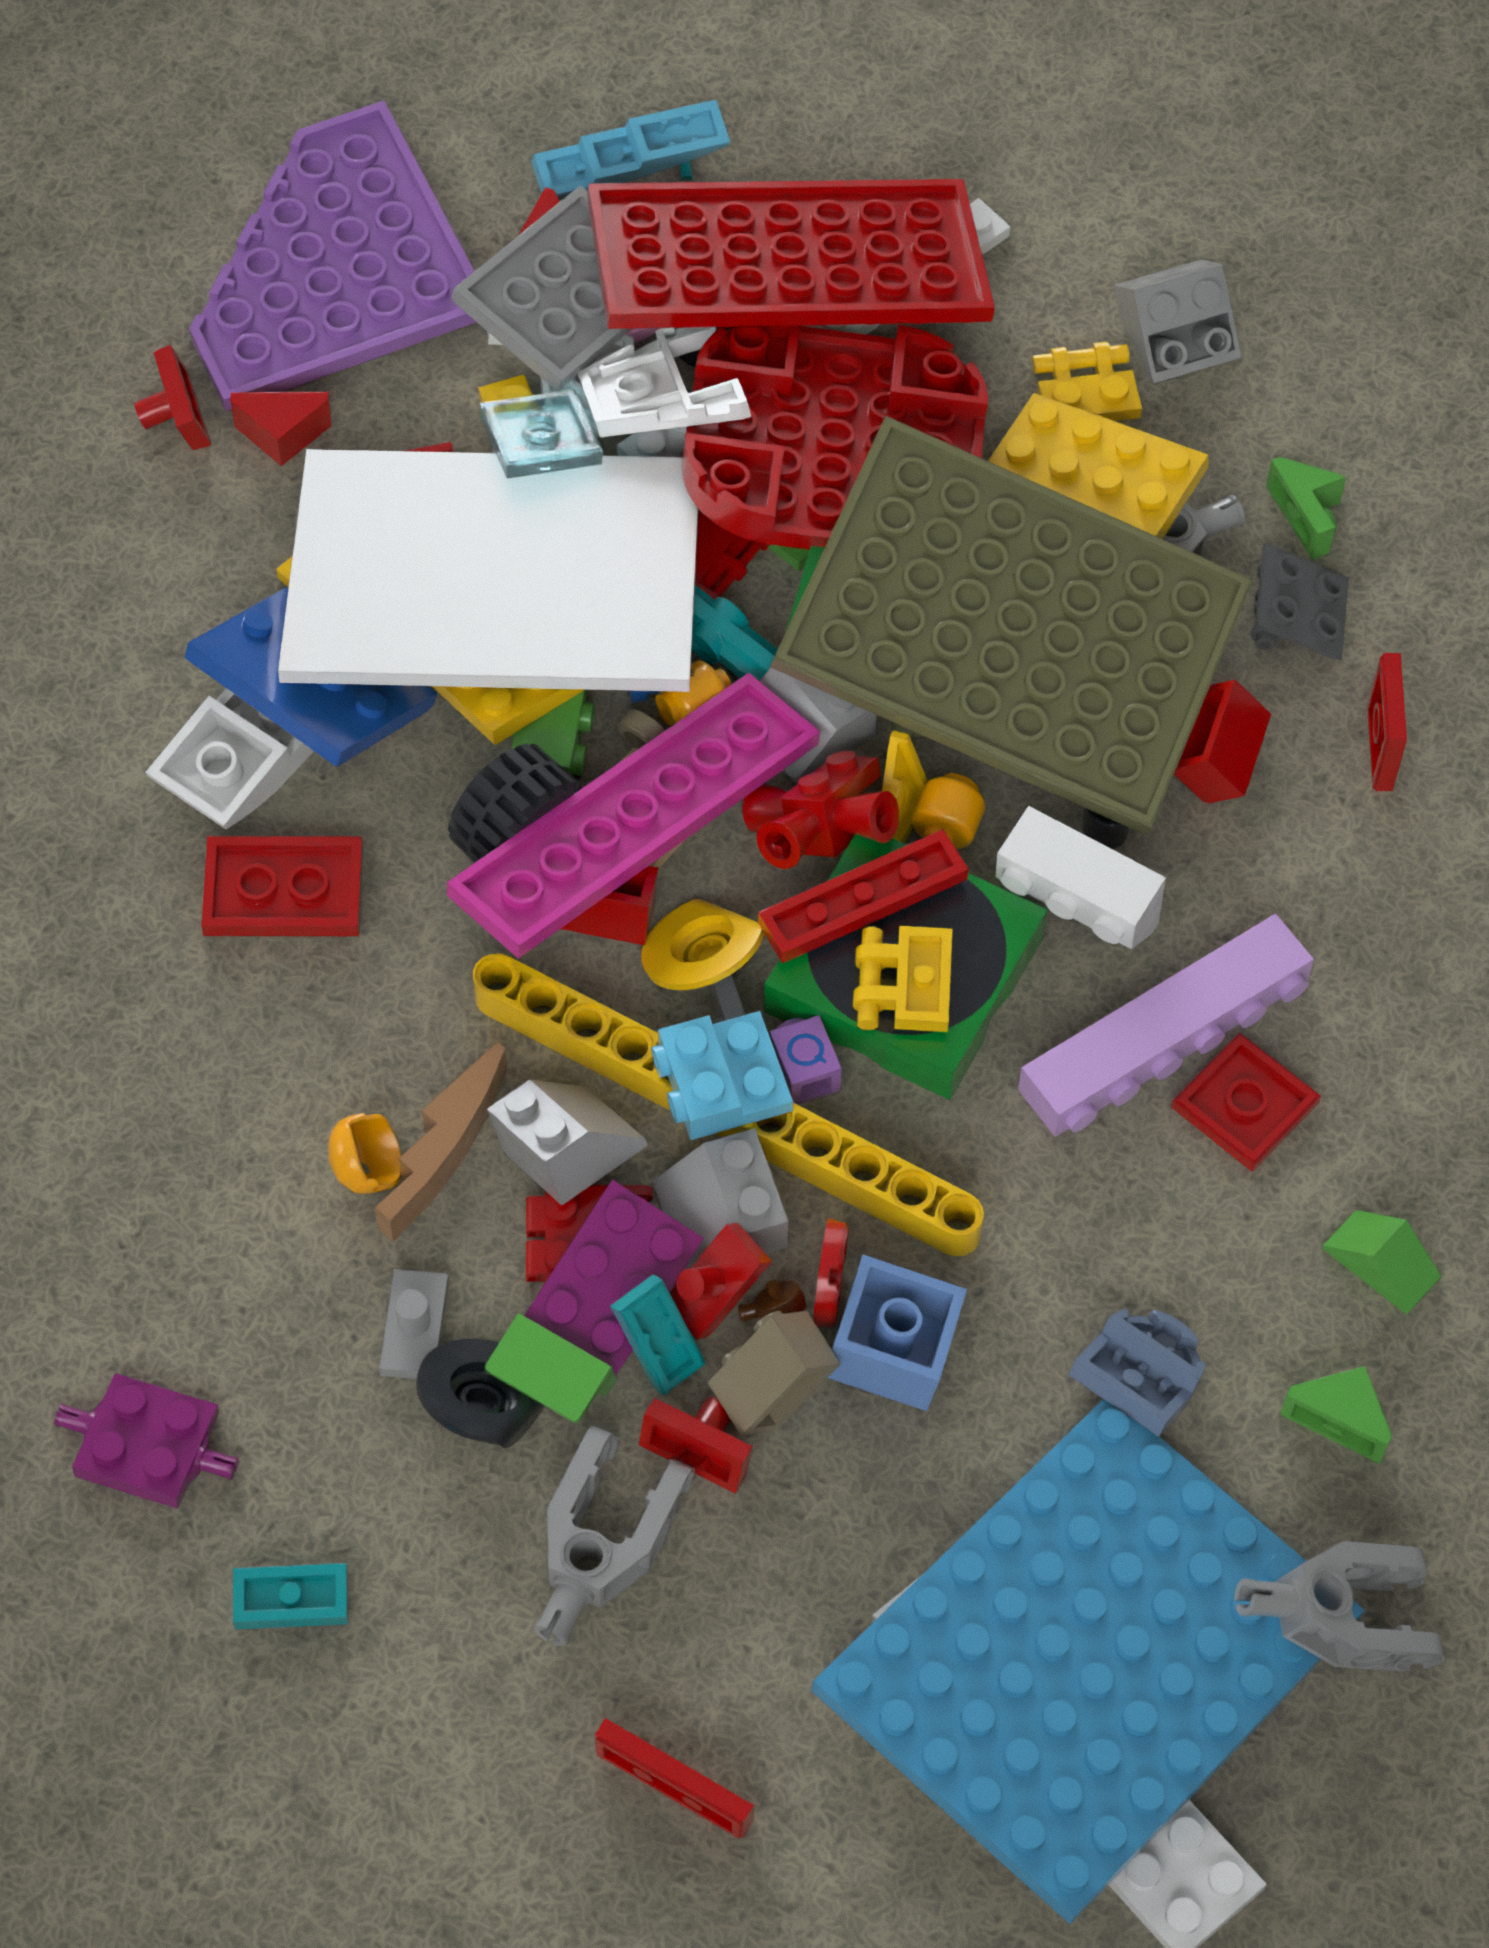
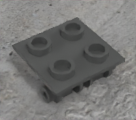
[1251,543,1349,660]

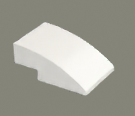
[145,688,314,829]

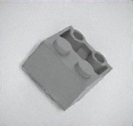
[1114,259,1241,384]

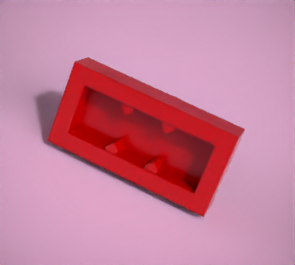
[134,344,211,450]
[670,1222,772,1340]
[638,1397,753,1494]

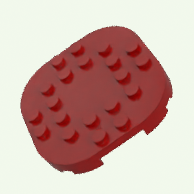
[682,324,988,550]

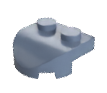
[1068,1309,1206,1437]

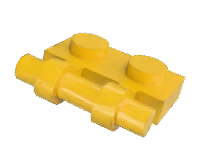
[1031,341,1142,421]
[853,926,952,1032]

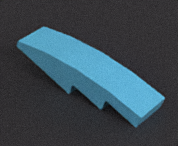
[531,100,730,200]

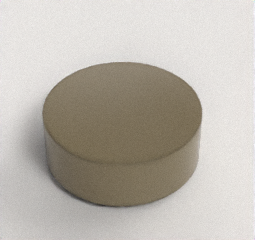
[618,709,665,749]

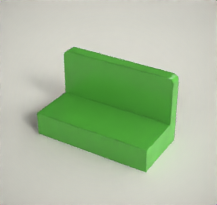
[485,1313,618,1423]

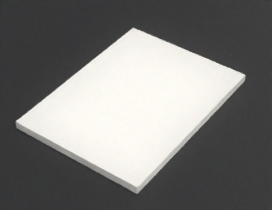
[278,449,698,692]

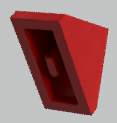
[230,392,332,466]

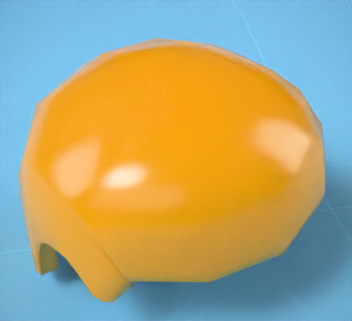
[328,1113,401,1194]

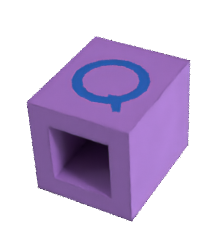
[769,1015,842,1105]

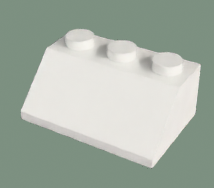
[995,806,1166,949]

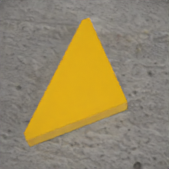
[882,730,928,843]

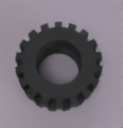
[448,743,583,862]

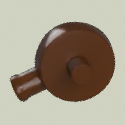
[738,1280,806,1322]

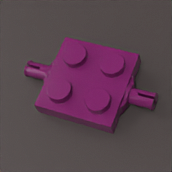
[54,1373,239,1509]

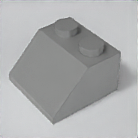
[760,668,877,786]
[487,1080,647,1205]
[653,1128,789,1270]

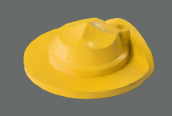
[641,899,765,990]

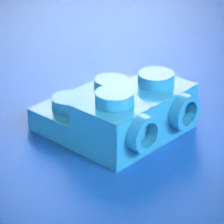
[651,1011,793,1140]

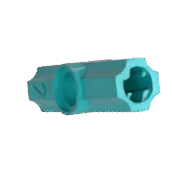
[692,585,778,681]

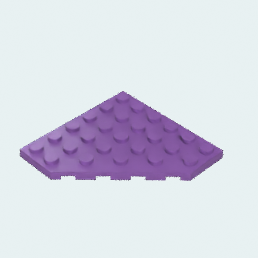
[189,101,476,411]

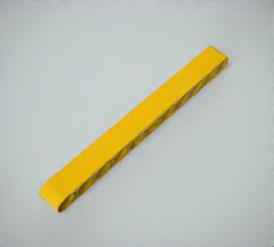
[473,953,984,1257]

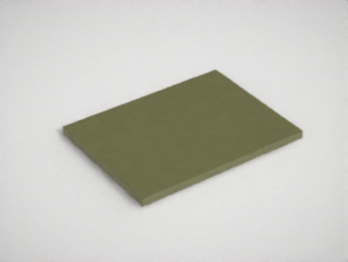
[771,416,1253,835]

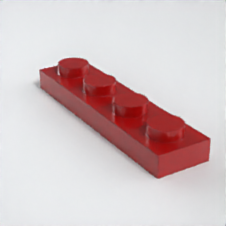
[758,829,969,964]

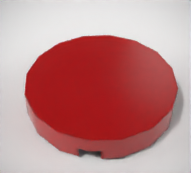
[813,1219,849,1329]

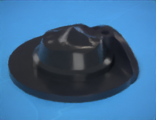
[416,1339,545,1449]

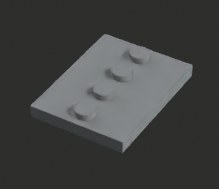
[451,185,632,392]

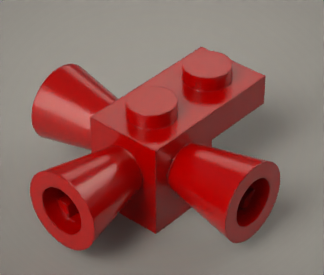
[742,751,899,869]

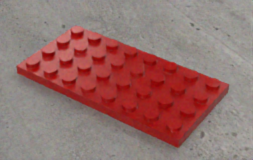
[587,179,995,329]

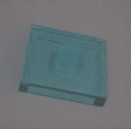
[480,390,603,479]

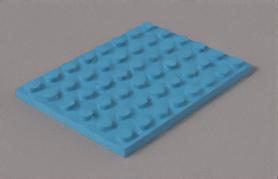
[811,1399,1365,1925]

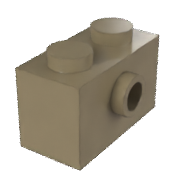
[708,1311,841,1436]

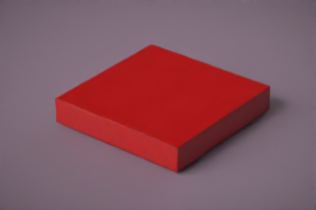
[1367,653,1407,791]
[1171,1032,1321,1172]

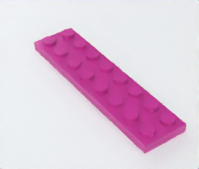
[447,673,820,959]

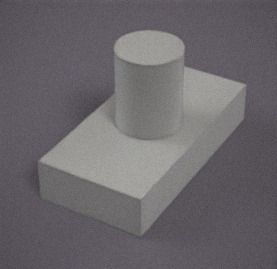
[379,1269,449,1379]

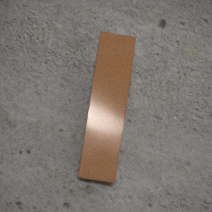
[375,1042,507,1242]

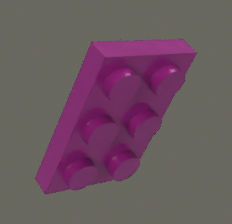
[524,1179,704,1375]

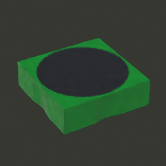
[764,834,1047,1100]

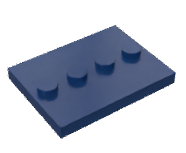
[185,587,437,767]

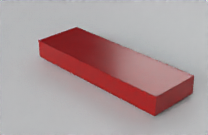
[595,1718,754,1839]

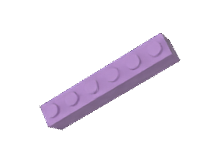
[1018,913,1314,1137]

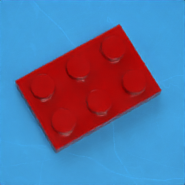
[201,836,363,937]

